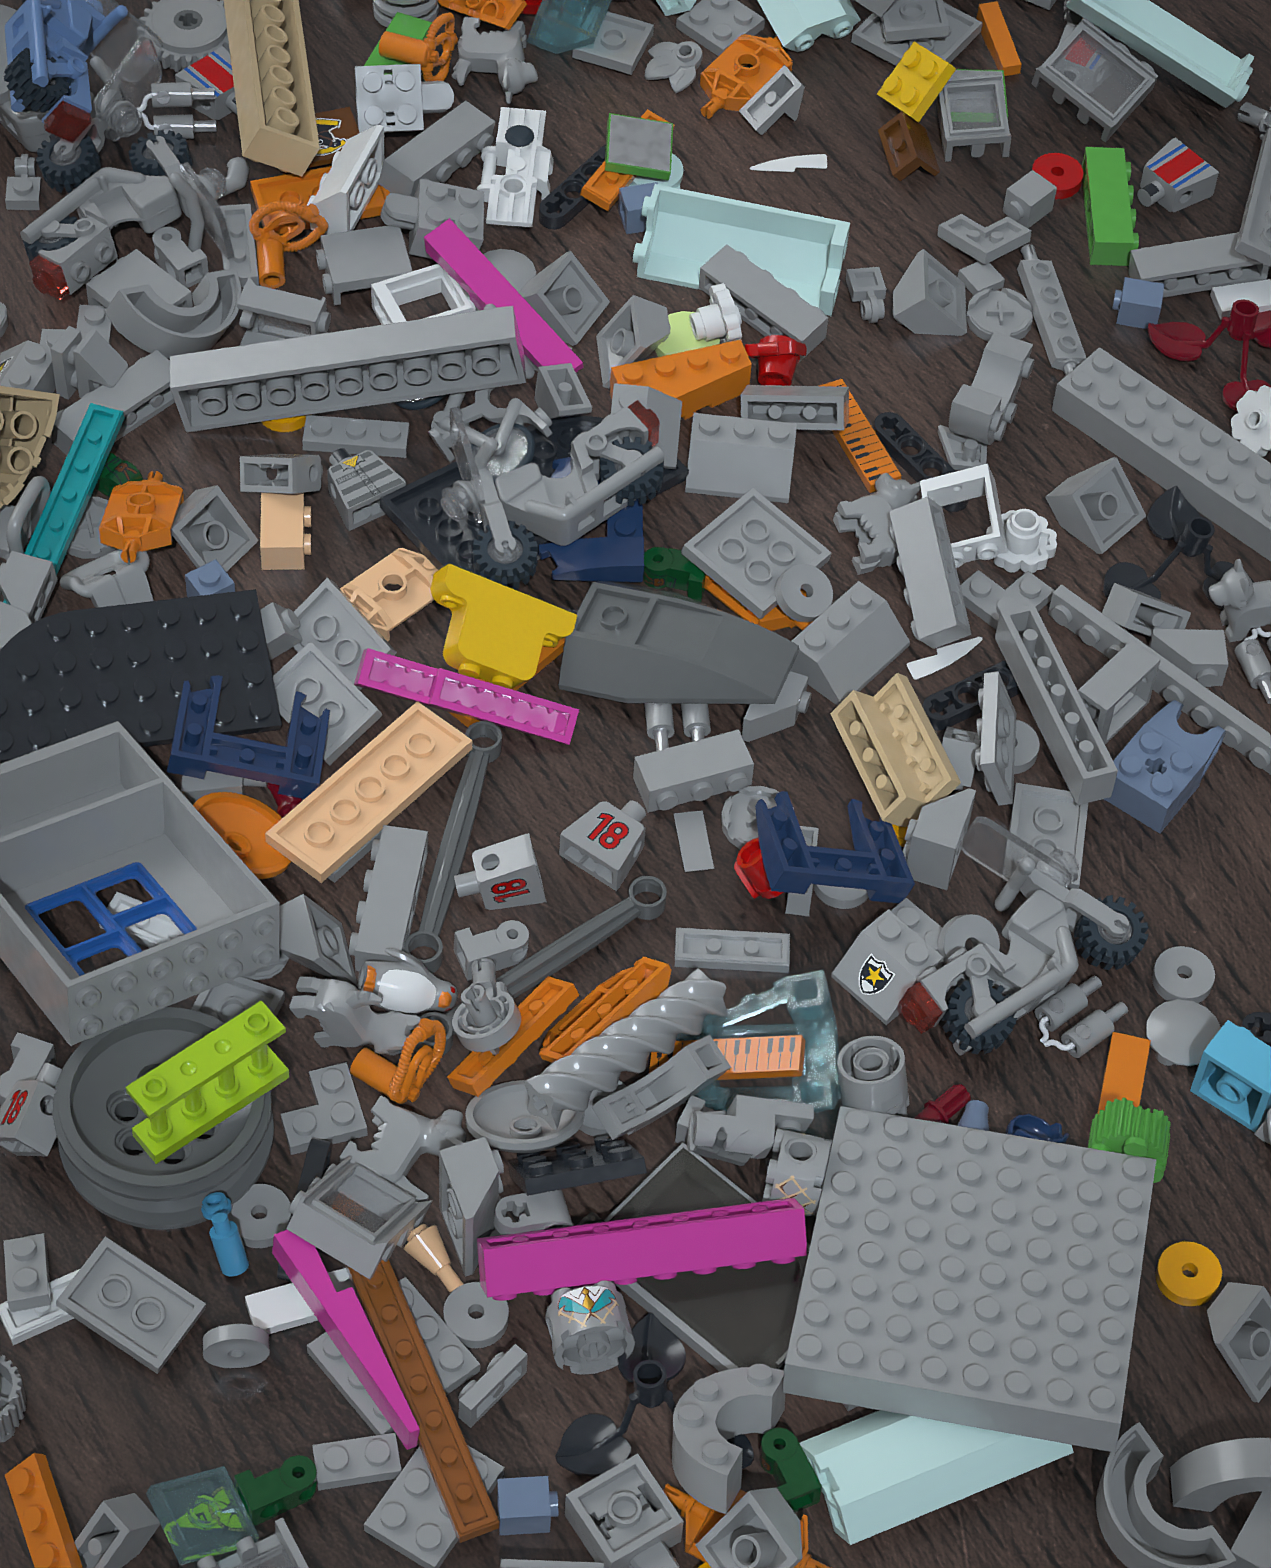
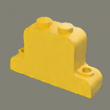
[430,564,577,689]

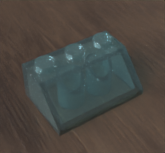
[527,0,612,54]

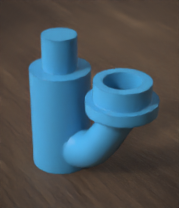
[201,1192,249,1276]

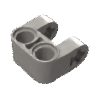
[490,1190,573,1237]

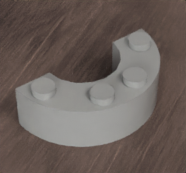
[105,268,242,358]
[949,331,1035,445]
[672,1364,786,1514]
[1096,1422,1237,1568]

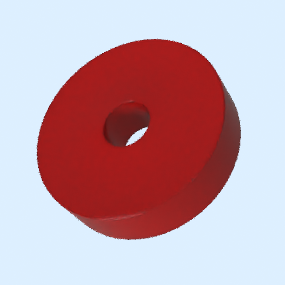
[1032,153,1083,199]

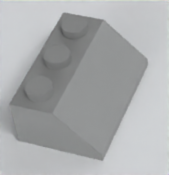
[685,413,797,503]
[790,581,910,706]
[439,1136,504,1277]

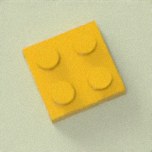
[877,41,956,123]

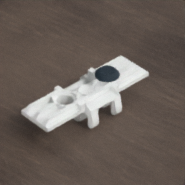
[477,107,554,227]

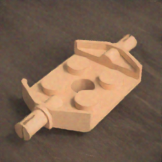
[340,548,438,642]

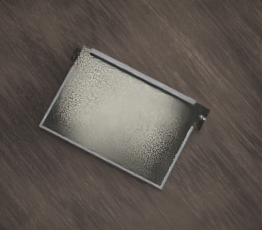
[577,1143,810,1372]

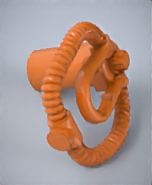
[379,12,458,81]
[249,201,328,289]
[350,1018,446,1104]

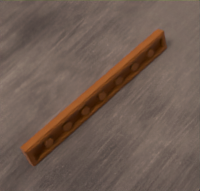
[344,1259,499,1543]

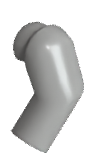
[214,157,249,198]

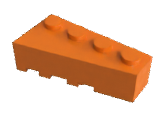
[610,339,752,420]

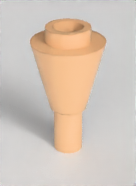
[404,1224,463,1293]

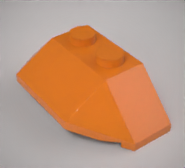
[539,957,672,1063]

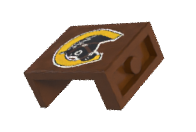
[280,107,359,175]

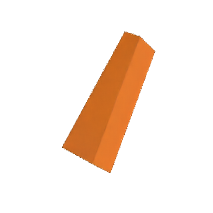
[977,1,1022,76]

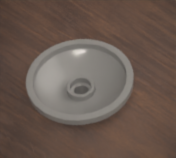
[465,1080,585,1153]

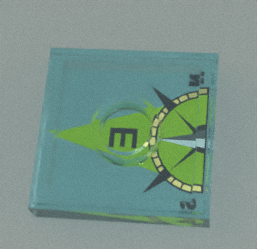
[146,1466,259,1566]

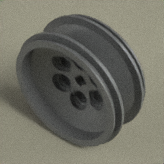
[53,1007,274,1230]

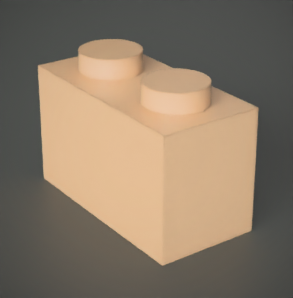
[260,492,312,570]

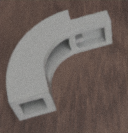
[592,1035,731,1140]
[1170,1438,1271,1512]

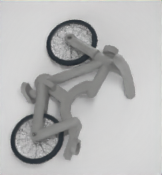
[394,304,553,484]

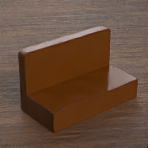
[878,111,940,181]

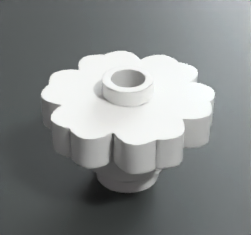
[689,283,742,343]
[1231,385,1271,457]
[986,509,1057,573]

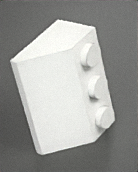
[307,125,384,234]

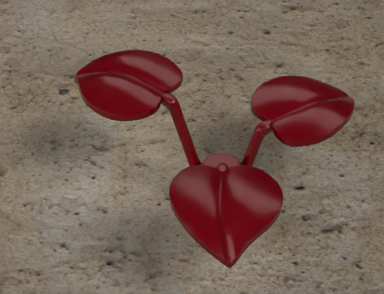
[1147,299,1271,412]

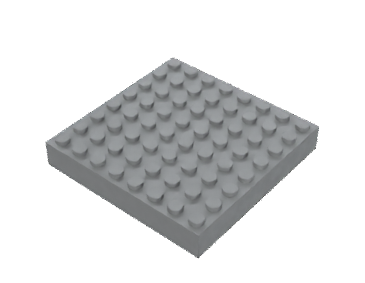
[783,1106,1156,1452]

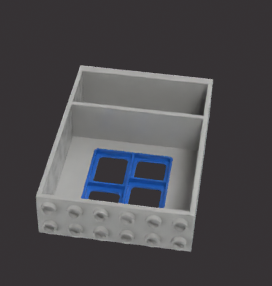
[0,721,279,1046]

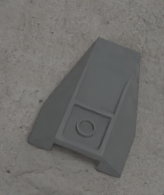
[558,581,799,704]

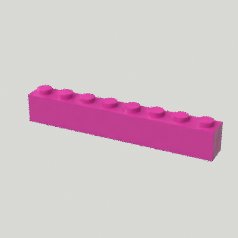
[477,1198,807,1301]

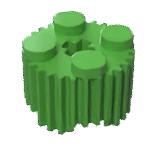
[1088,1098,1171,1183]

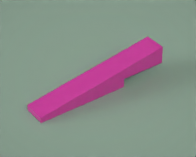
[424,218,583,372]
[354,648,579,745]
[272,1230,420,1450]

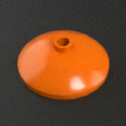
[193,792,291,879]

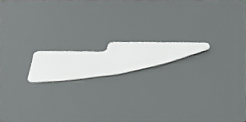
[750,154,827,172]
[907,637,982,680]

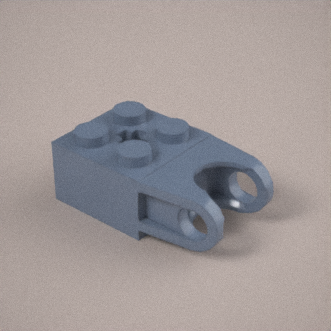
[1104,700,1226,834]

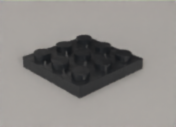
[507,1135,647,1196]

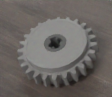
[138,0,230,72]

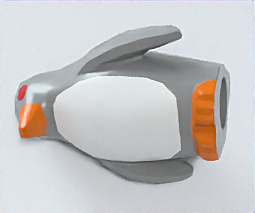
[358,948,458,1015]

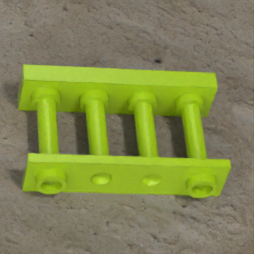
[125,1000,289,1164]

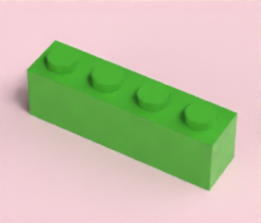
[1082,147,1139,266]

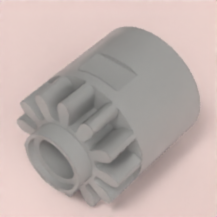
[837,1036,910,1117]

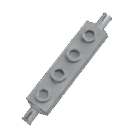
[1017,244,1086,376]

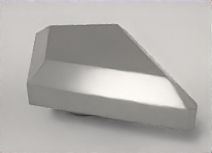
[937,425,987,470]

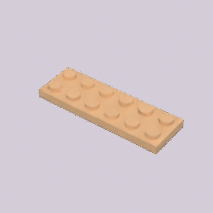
[265,701,473,883]

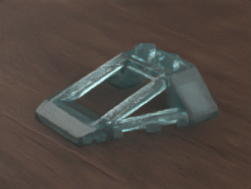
[676,970,841,1112]

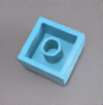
[1190,1020,1271,1132]

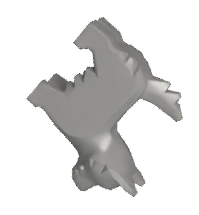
[452,17,538,104]
[833,473,921,575]
[1209,559,1271,642]
[289,977,421,1056]
[340,1095,466,1202]

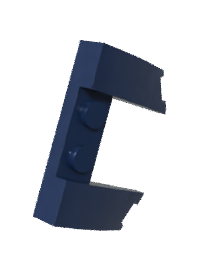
[539,457,644,582]
[167,675,330,799]
[755,791,915,903]

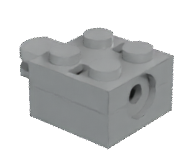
[354,64,454,133]
[380,179,484,259]
[565,1454,684,1568]

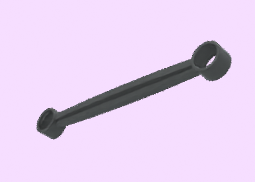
[404,721,502,973]
[416,876,667,1055]

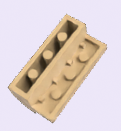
[830,673,961,827]

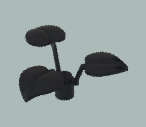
[1102,486,1255,610]
[555,1313,754,1477]

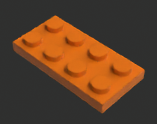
[250,166,390,234]

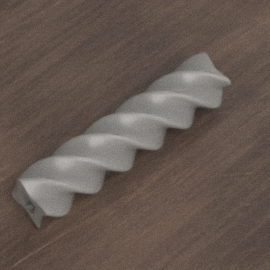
[524,968,728,1130]

